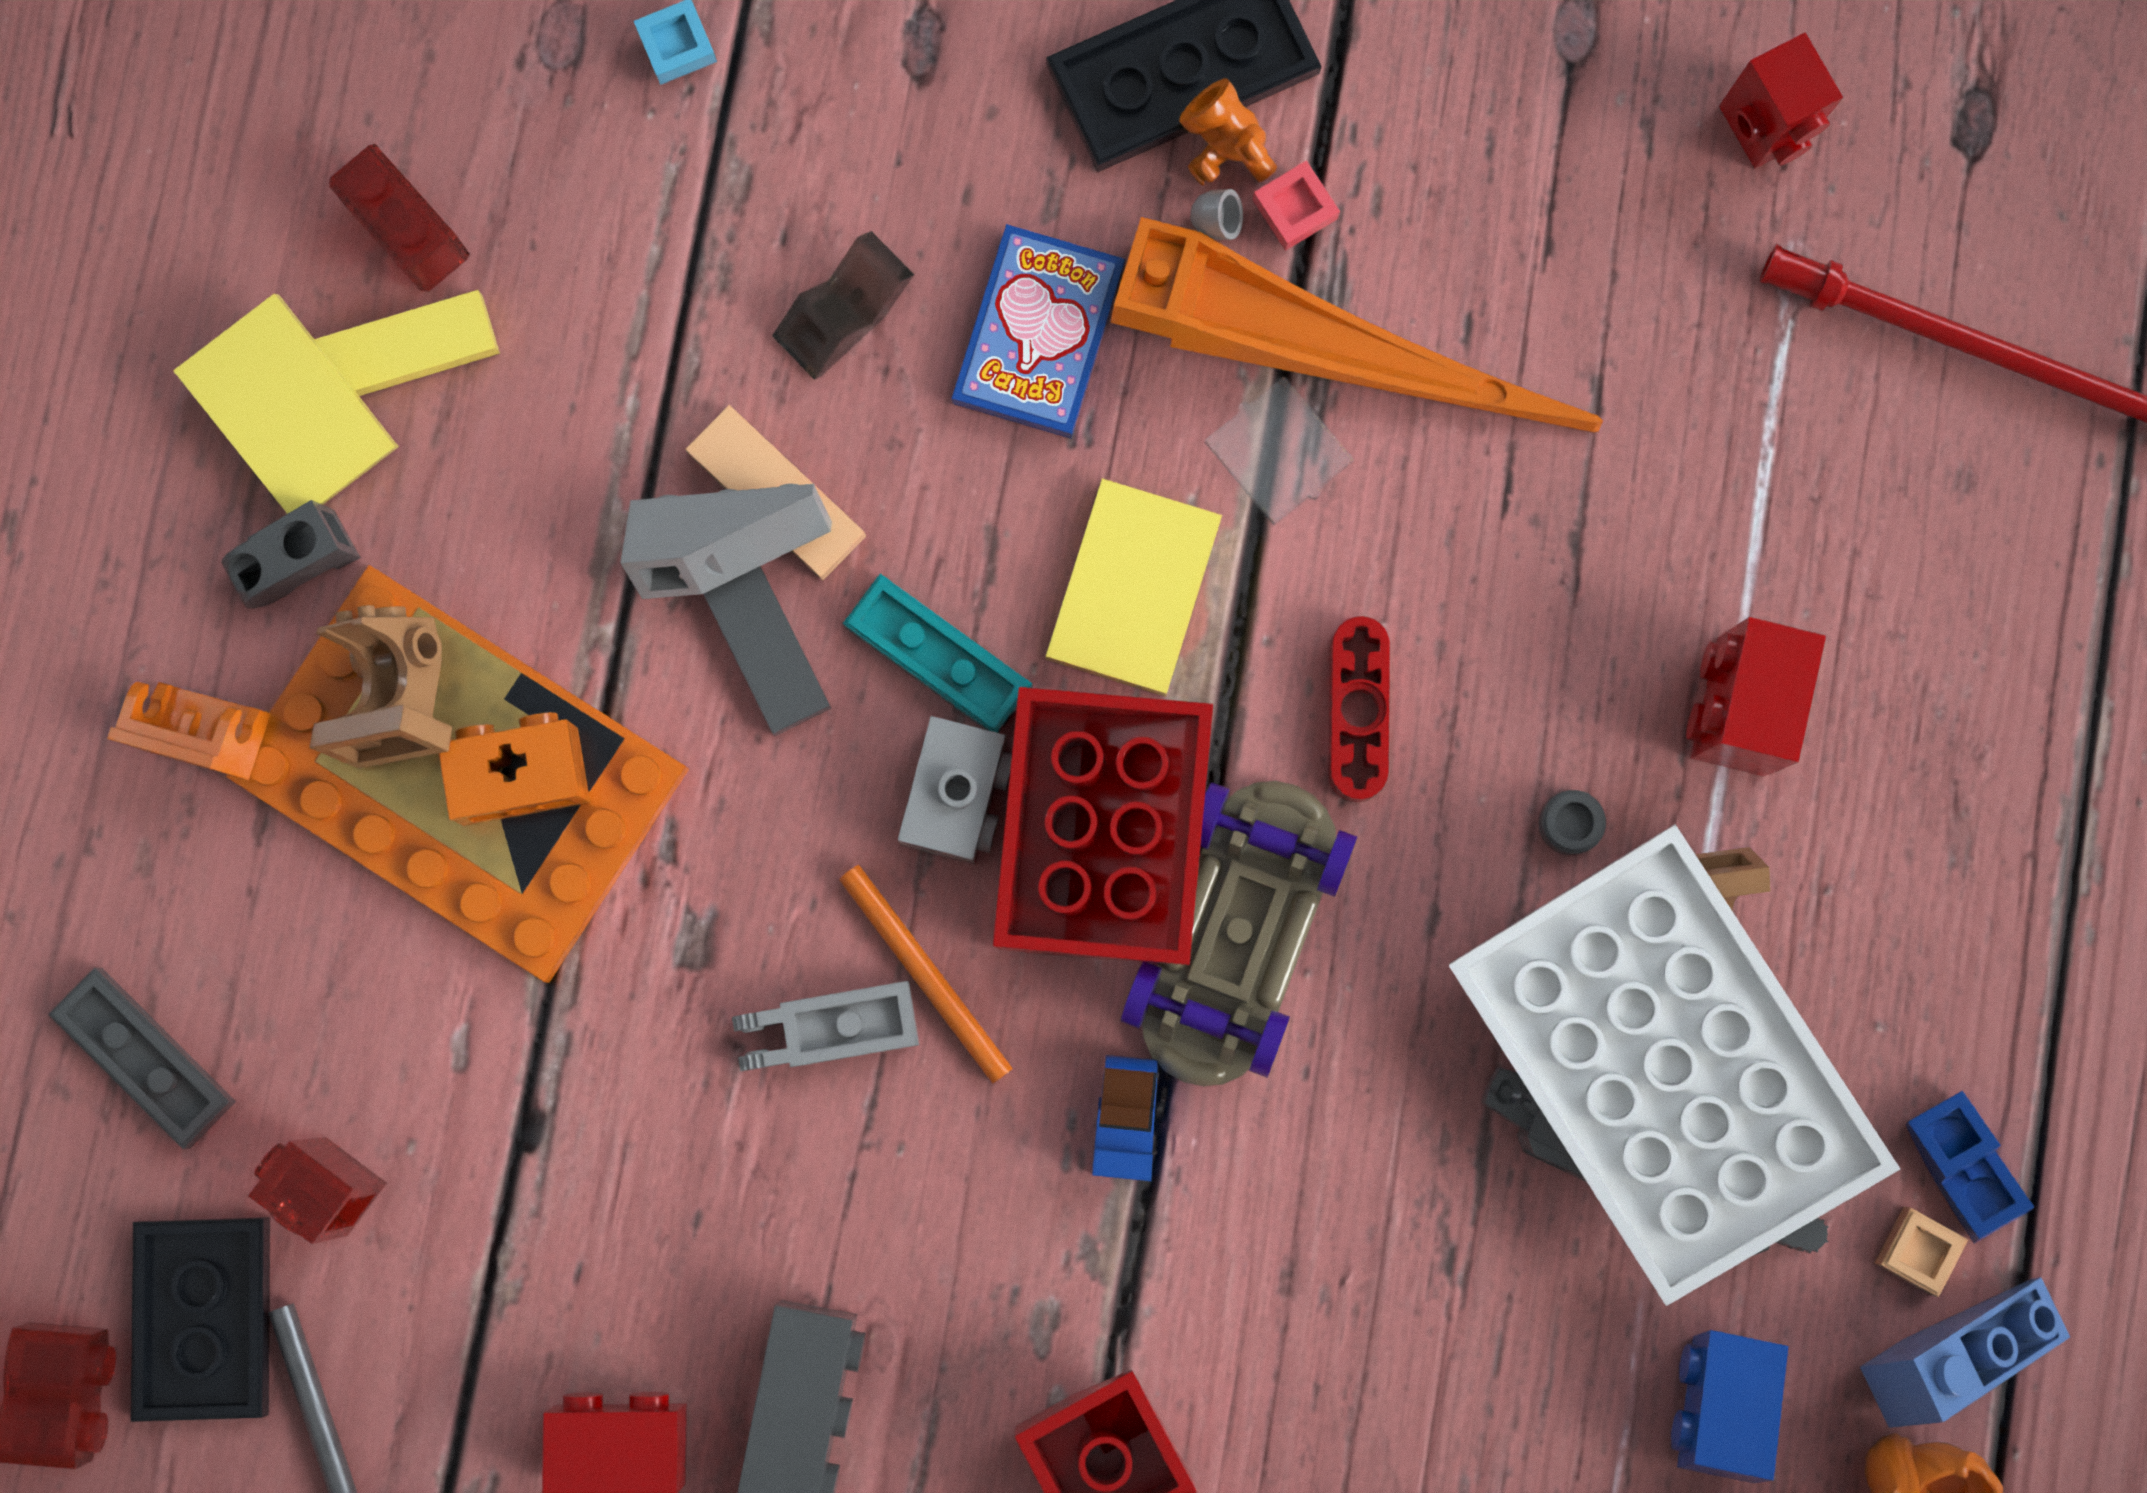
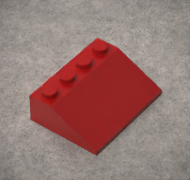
[993,687,1213,965]

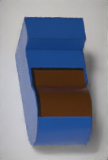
[1091,1055,1158,1181]

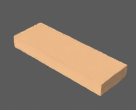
[685,405,866,581]

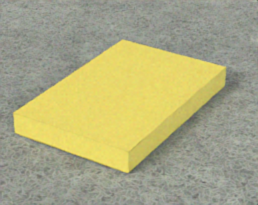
[173,294,399,514]
[1046,478,1222,697]

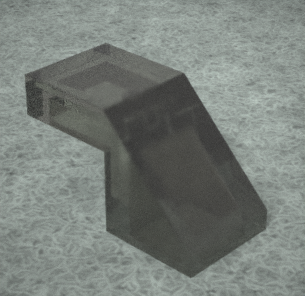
[772,231,915,380]

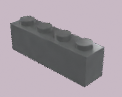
[737,1300,866,1493]

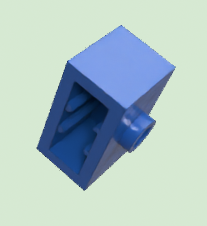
[1671,1330,1789,1484]

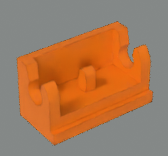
[107,681,271,781]

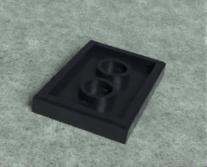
[131,1217,270,1422]

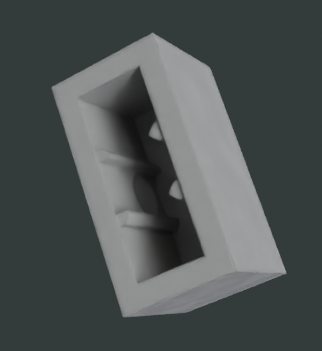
[898,716,1012,865]

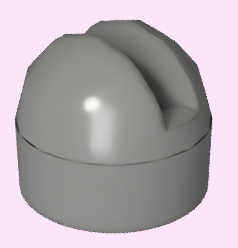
[1190,189,1243,240]

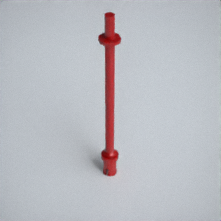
[1759,244,2147,423]

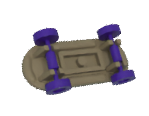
[1121,781,1358,1087]

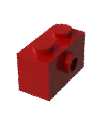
[1719,32,1844,169]
[542,1392,687,1493]

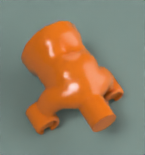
[1179,78,1277,186]

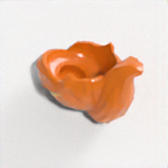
[1864,1433,2003,1493]

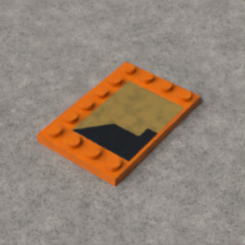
[226,565,689,983]

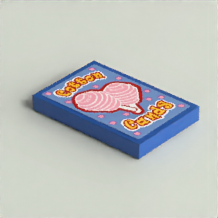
[952,224,1125,439]

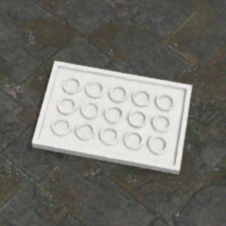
[1449,824,1900,1306]

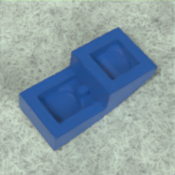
[1906,1090,2034,1244]

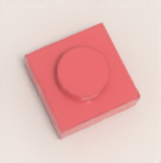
[1252,160,1340,251]

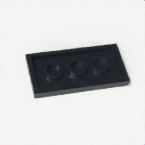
[1046,0,1322,172]

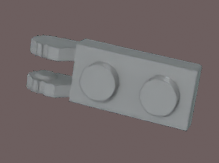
[732,981,920,1071]

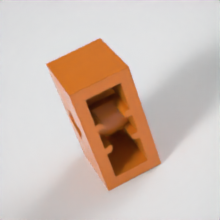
[439,712,590,826]

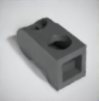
[221,500,361,609]

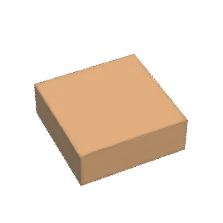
[1874,1207,1968,1297]

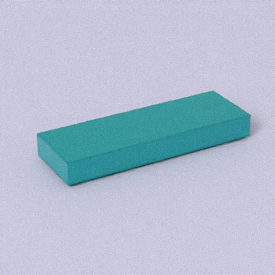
[842,573,1033,733]

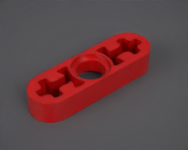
[1328,616,1390,802]

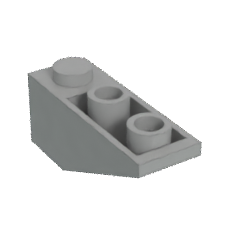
[620,484,832,599]

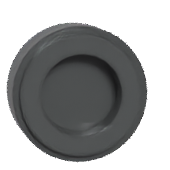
[1538,790,1606,855]

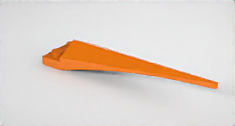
[1110,217,1603,432]

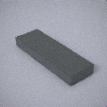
[704,566,831,736]
[48,968,236,1149]

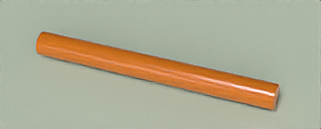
[839,865,1013,1084]

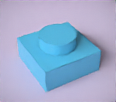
[634,0,717,85]

